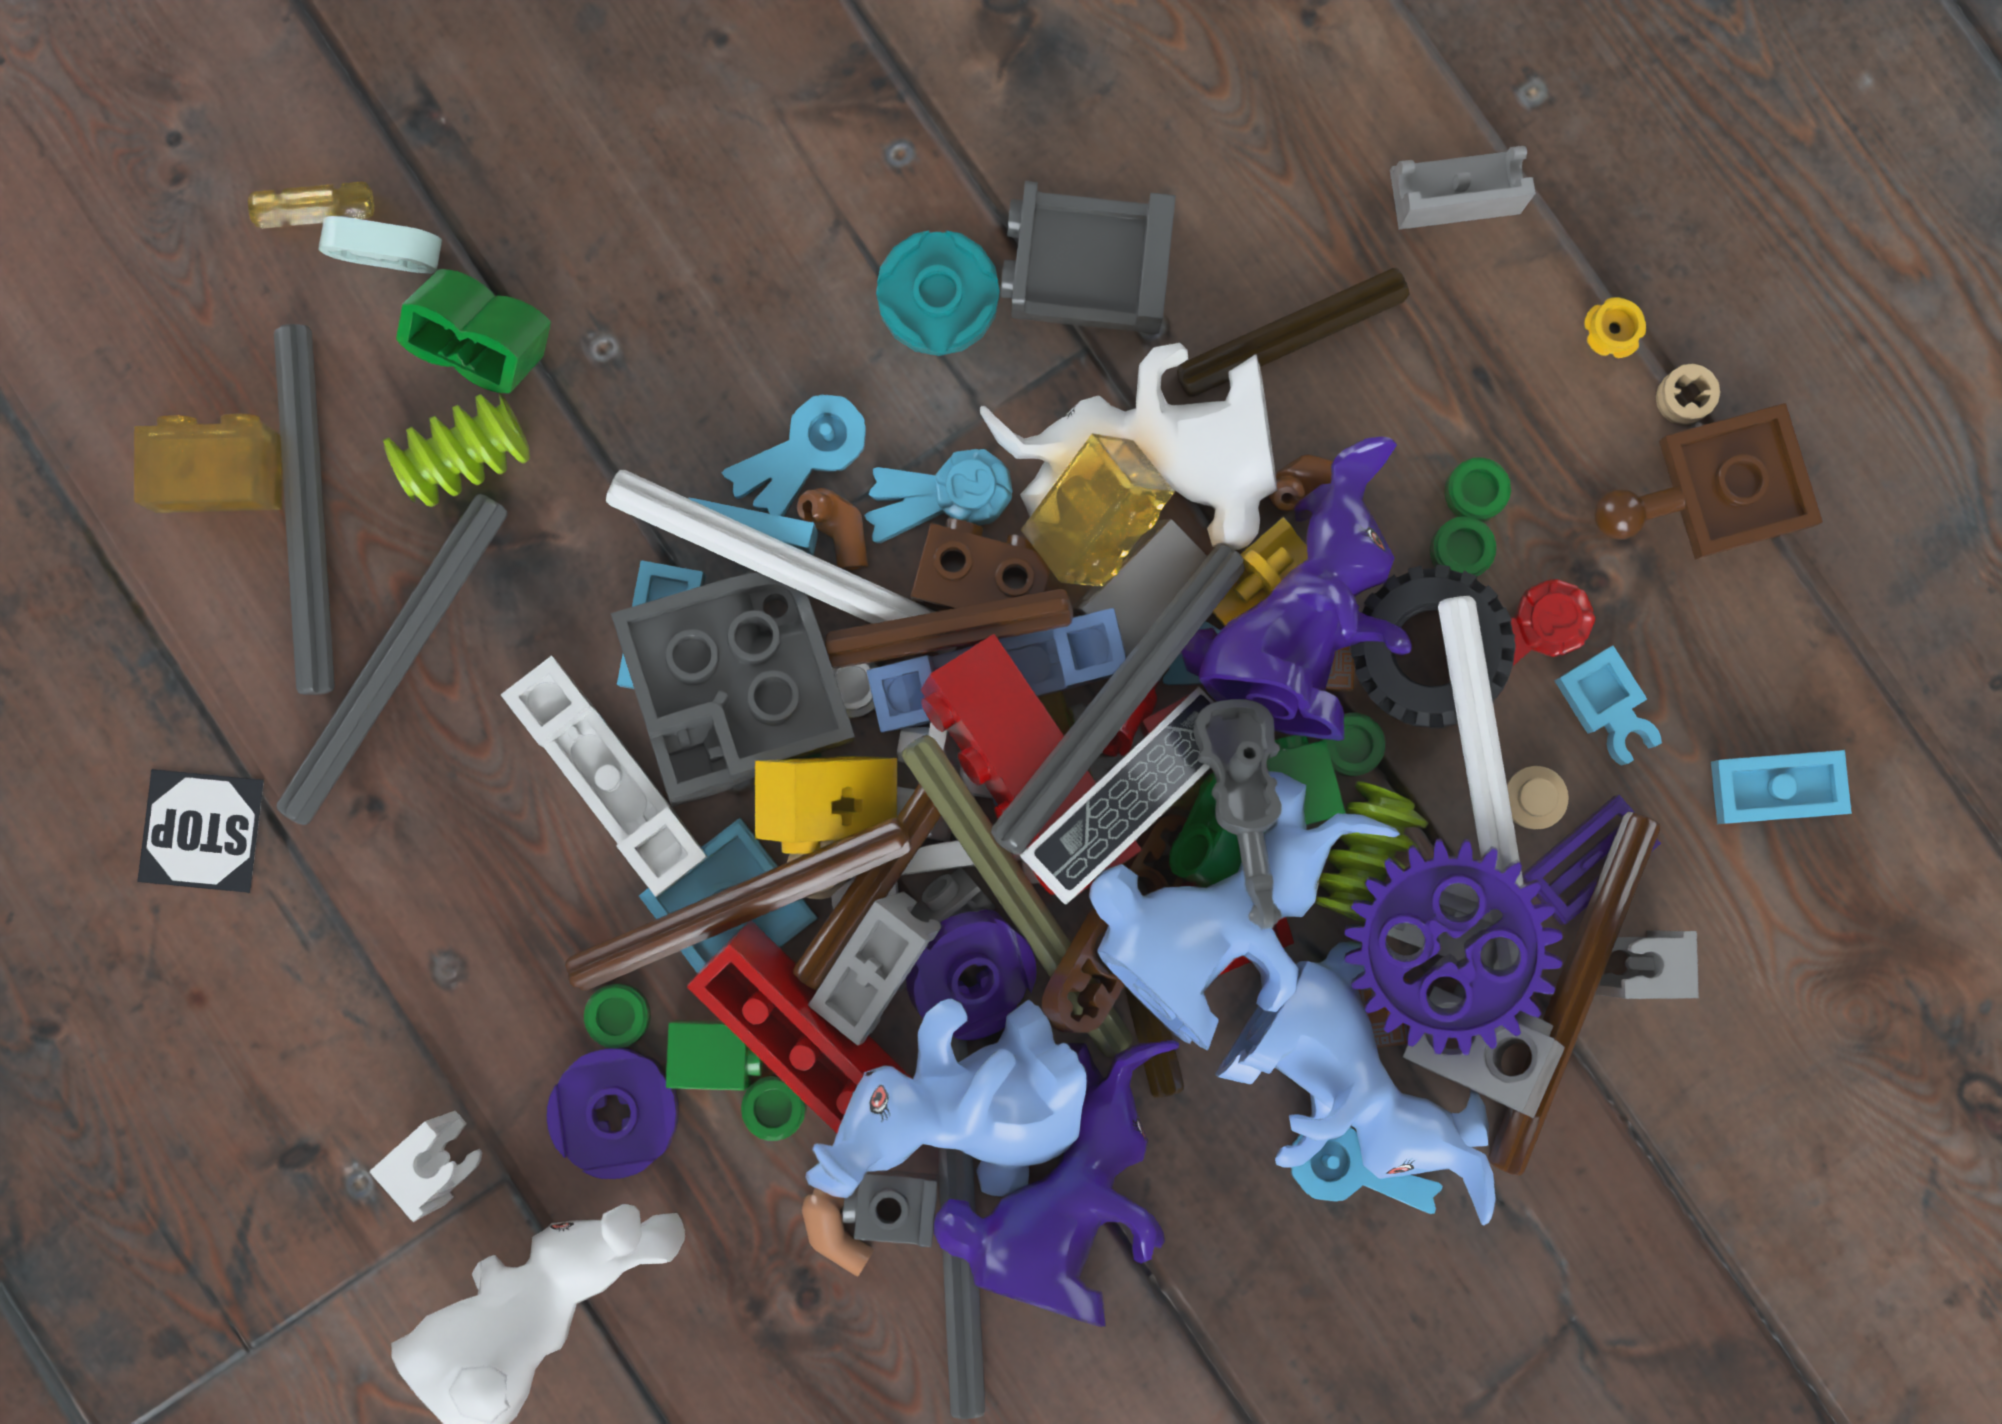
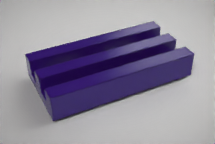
[1522,795,1661,925]

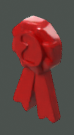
[1510,579,1595,666]

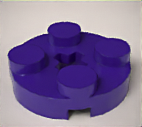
[906,909,1036,1040]
[547,1048,679,1179]

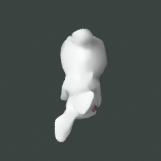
[980,343,1277,551]
[391,1204,685,1424]

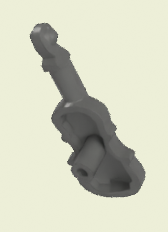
[1193,699,1282,930]

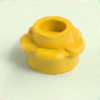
[1584,297,1646,358]

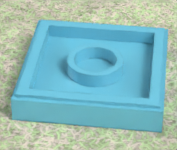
[639,818,818,973]

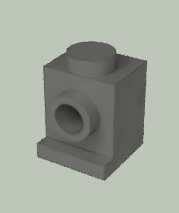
[843,1170,939,1248]

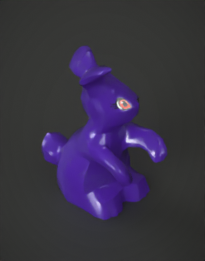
[1181,436,1412,741]
[934,1040,1179,1327]

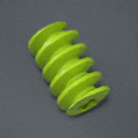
[383,393,530,507]
[1314,781,1428,923]

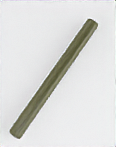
[902,735,1133,1058]

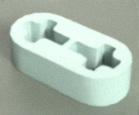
[319,216,442,274]

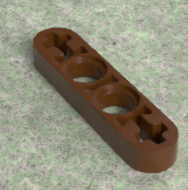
[1042,814,1187,1033]

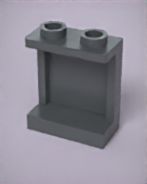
[1001,181,1176,334]

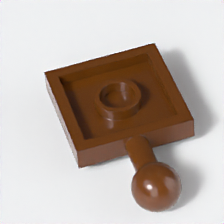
[1595,403,1823,560]

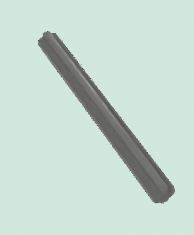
[274,324,335,695]
[276,494,508,825]
[991,545,1245,855]
[938,1036,985,1419]

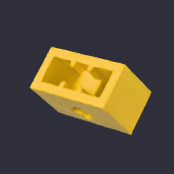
[755,756,897,854]

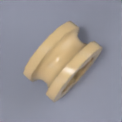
[1656,364,1720,425]

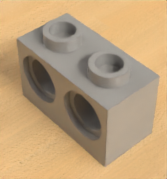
[1403,984,1565,1118]

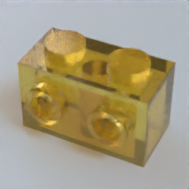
[134,413,282,513]
[1021,433,1175,586]

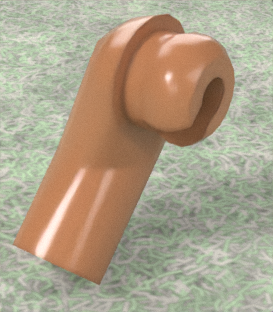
[802,1188,874,1277]

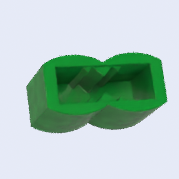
[396,269,551,393]

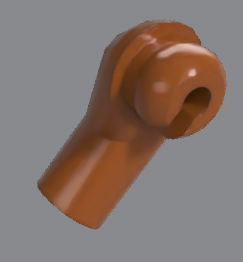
[1269,454,1333,512]
[796,488,868,571]

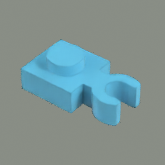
[1554,645,1662,765]

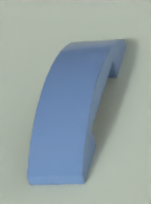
[866,608,1127,733]

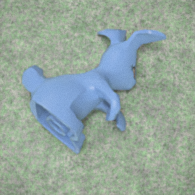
[1089,771,1400,1051]
[1215,941,1495,1225]
[806,999,1086,1198]

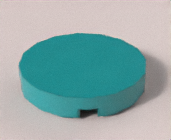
[876,230,1000,356]

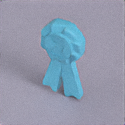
[722,395,866,517]
[865,449,1013,543]
[1291,1127,1443,1214]

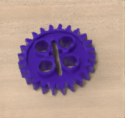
[1344,839,1563,1055]

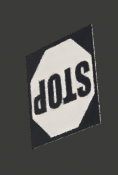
[137,769,264,893]

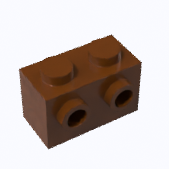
[911,518,1054,611]

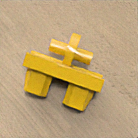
[1212,517,1308,626]

